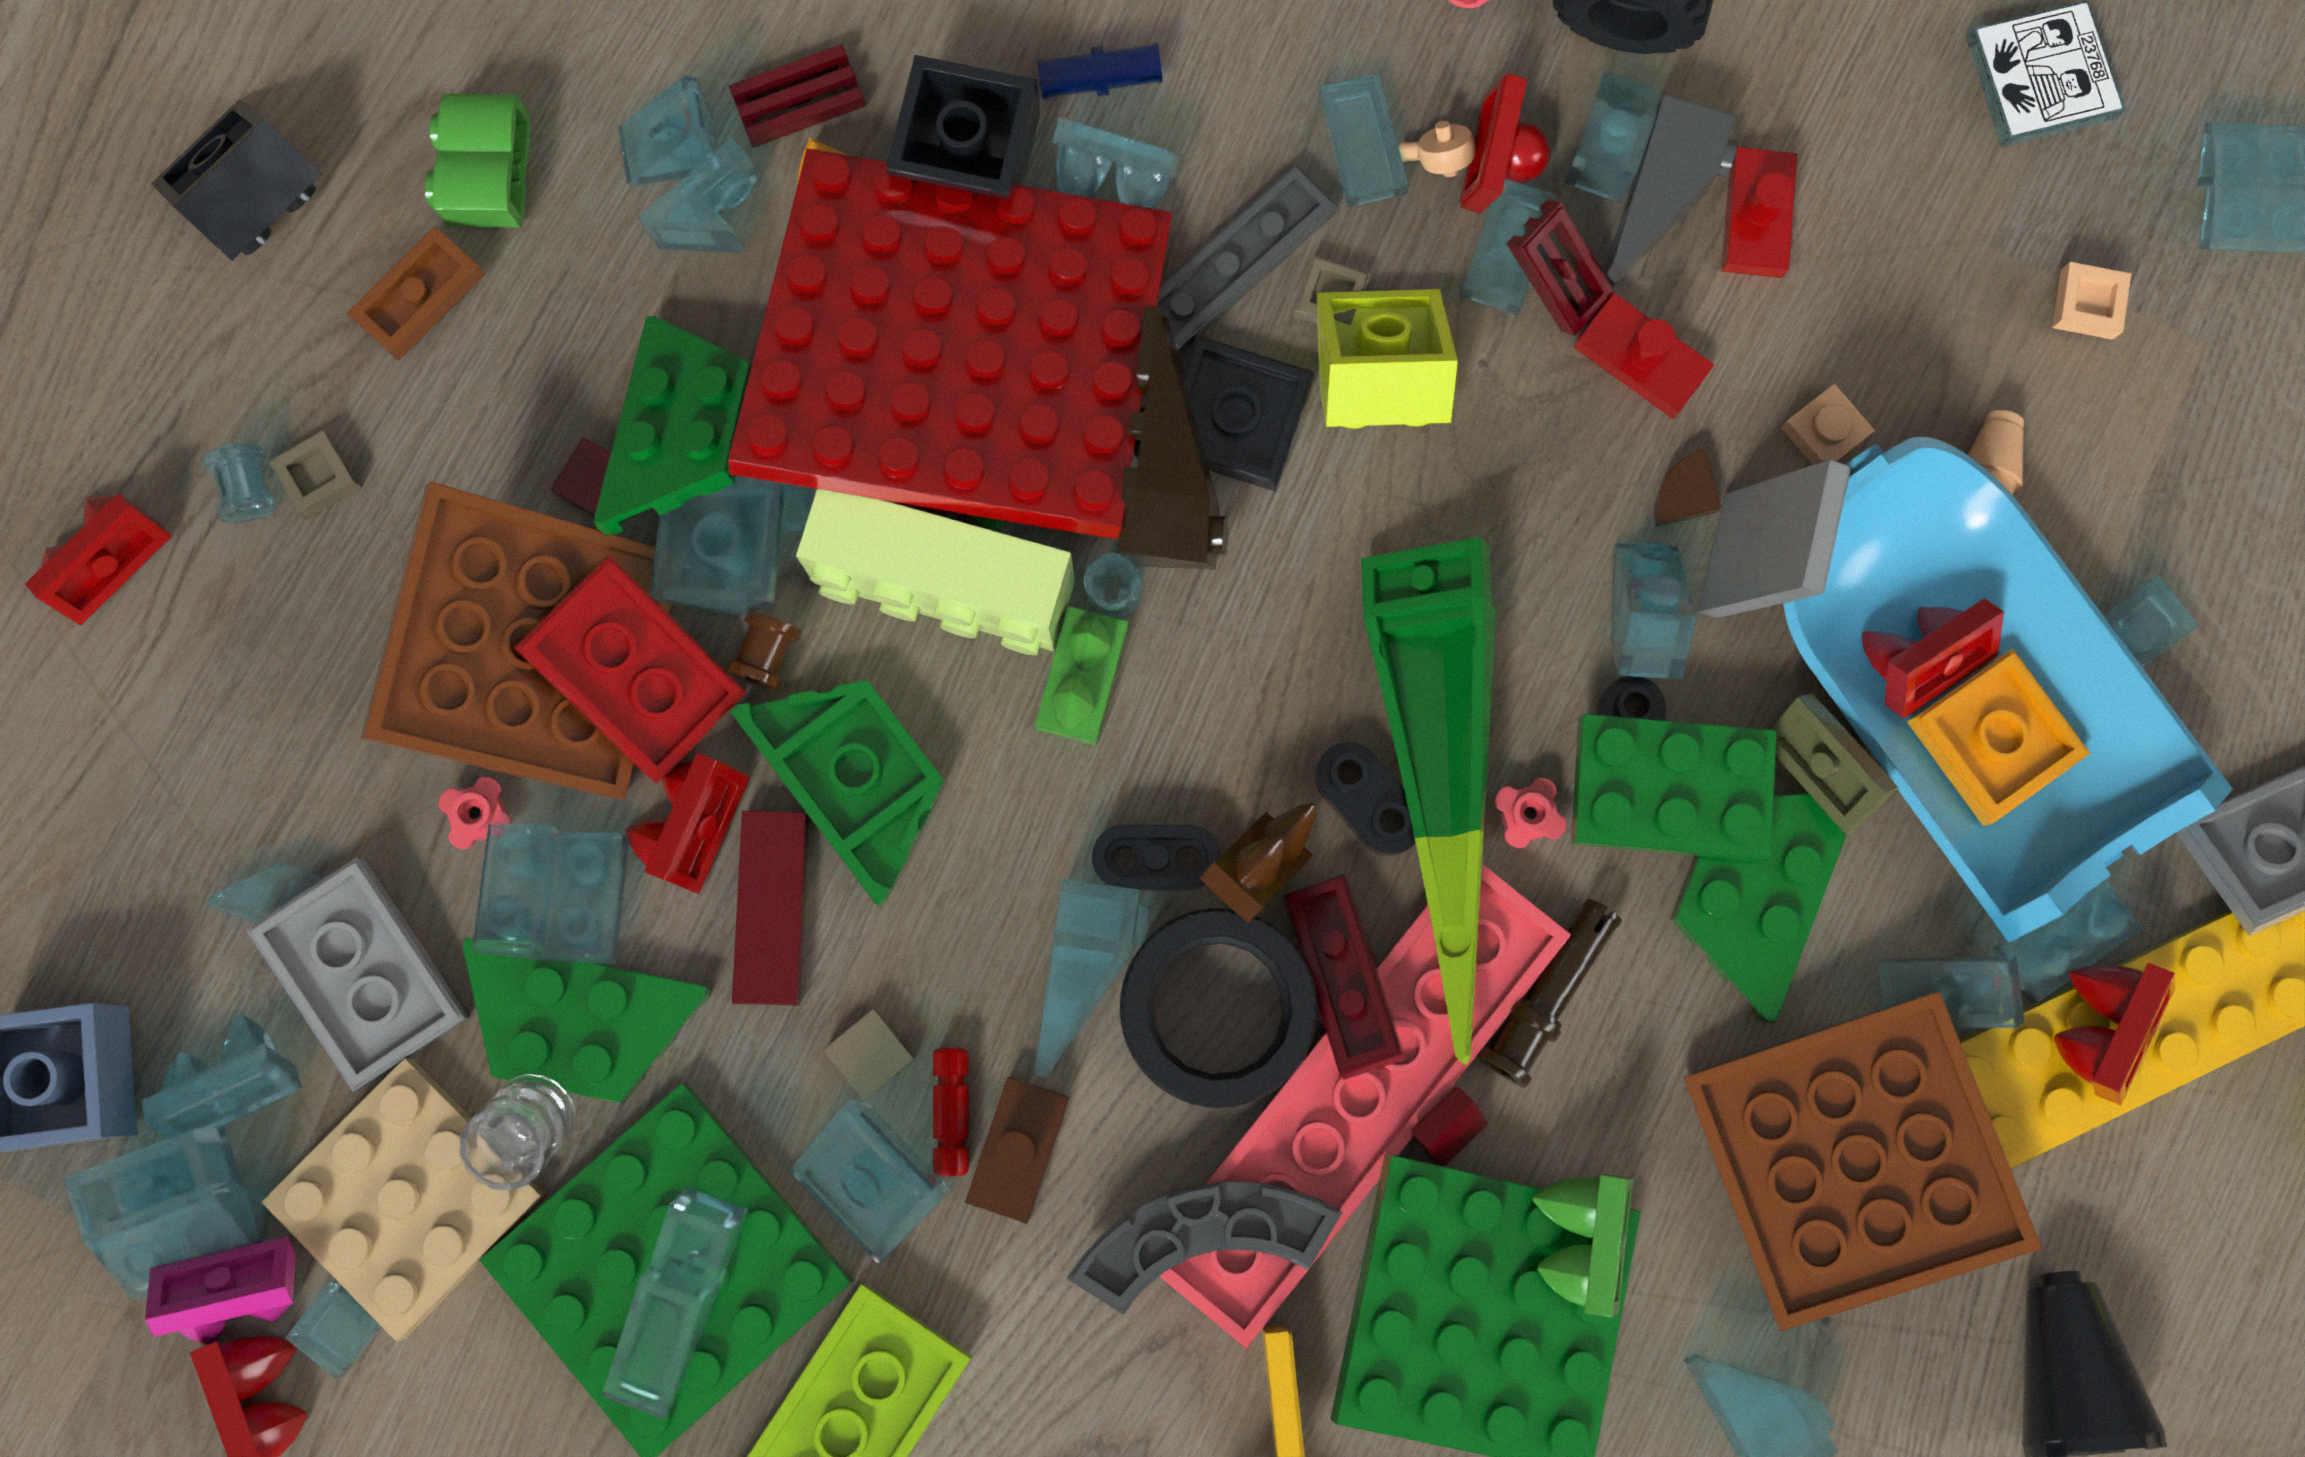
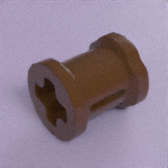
[725,611,801,691]

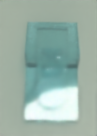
[638,138,759,253]

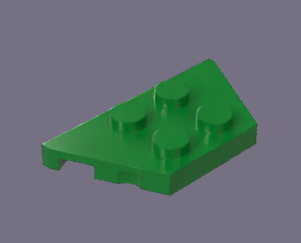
[593,316,752,535]
[729,680,946,907]
[1670,794,1847,1023]
[462,937,712,1103]

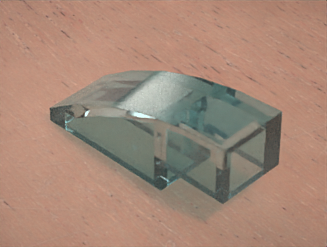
[601,1186,748,1419]

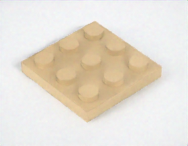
[261,1058,547,1342]

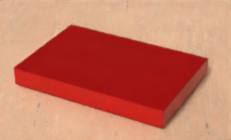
[513,556,747,784]

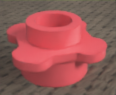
[438,777,512,849]
[1494,778,1567,849]

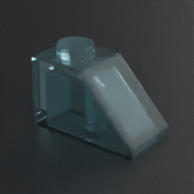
[1563,71,1661,203]
[1684,1354,1838,1457]

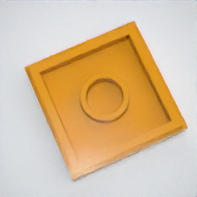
[1906,649,2091,827]

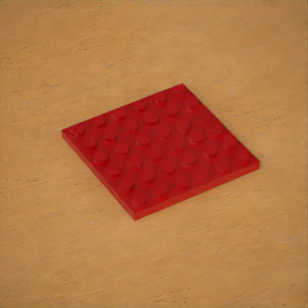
[728,148,1172,540]

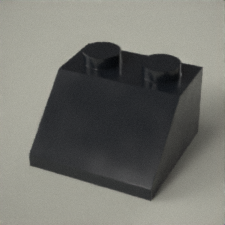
[886,55,1040,199]
[151,100,322,261]

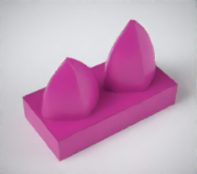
[145,1236,295,1345]

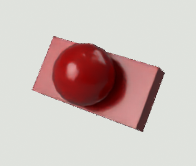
[1459,73,1551,214]

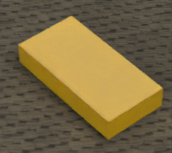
[1262,1324,1305,1457]

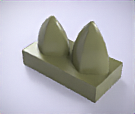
[1770,693,1899,834]

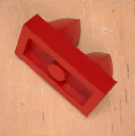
[25,493,172,626]
[1861,598,2004,719]
[625,753,750,894]
[2054,962,2175,1106]
[189,1336,307,1457]

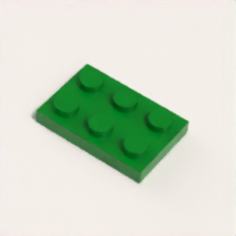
[1571,714,1777,861]

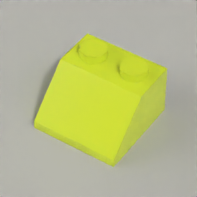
[1316,289,1458,428]

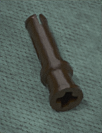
[1477,899,1622,1088]

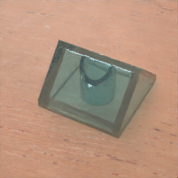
[650,476,786,617]
[789,1098,953,1265]

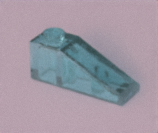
[1034,879,1151,1077]

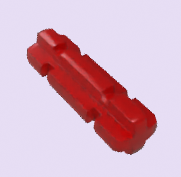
[932,1047,969,1177]

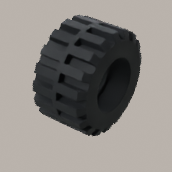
[1553,0,1713,54]

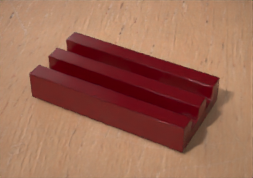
[729,44,866,148]
[1506,199,1615,336]

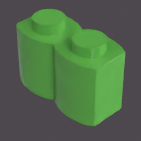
[425,93,530,228]

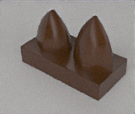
[1199,803,1316,924]

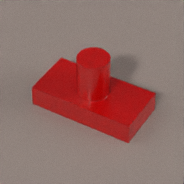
[1721,147,1797,278]
[1573,293,1714,419]

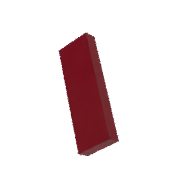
[732,811,809,1006]
[1284,874,1406,1080]

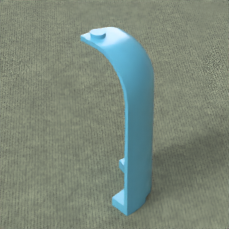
[1783,437,2233,943]

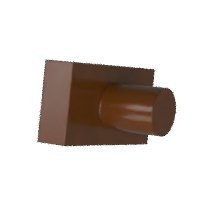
[965,1077,1070,1224]

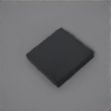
[1184,335,1314,492]

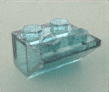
[63,1127,262,1301]

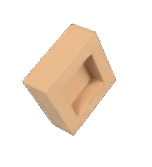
[2052,262,2132,340]
[1781,384,1875,465]

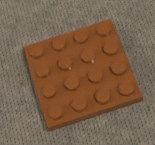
[360,481,683,800]
[1683,990,2042,1332]

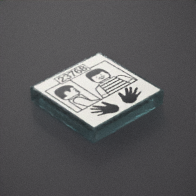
[1966,0,2126,147]

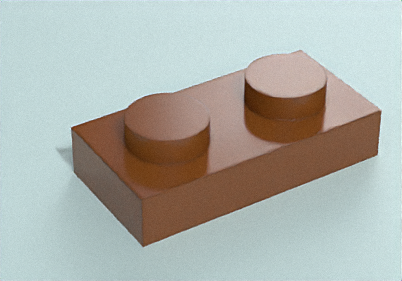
[347,226,485,361]

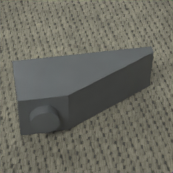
[1604,94,1738,288]

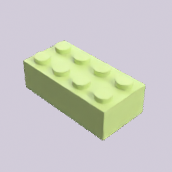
[796,489,1075,655]

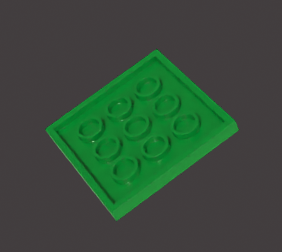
[479,1083,854,1457]
[1330,1153,1641,1457]

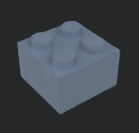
[0,1003,137,1153]

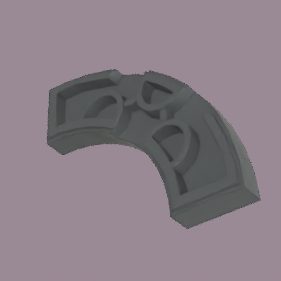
[1067,1181,1343,1315]

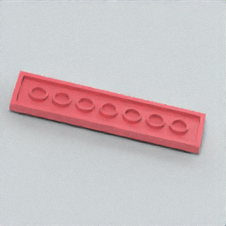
[1159,864,1571,1349]

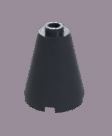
[2022,1271,2167,1457]

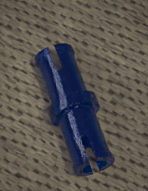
[1037,42,1163,100]

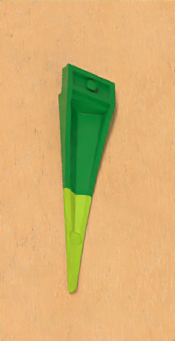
[1361,537,1497,1065]

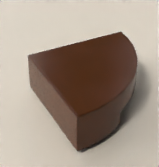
[1654,449,1721,527]

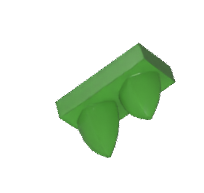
[1035,606,1129,746]
[1532,1174,1634,1318]

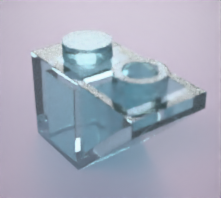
[1611,541,1697,679]

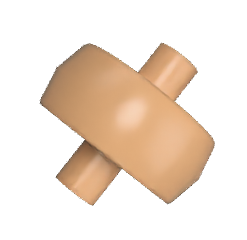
[1398,121,1476,177]

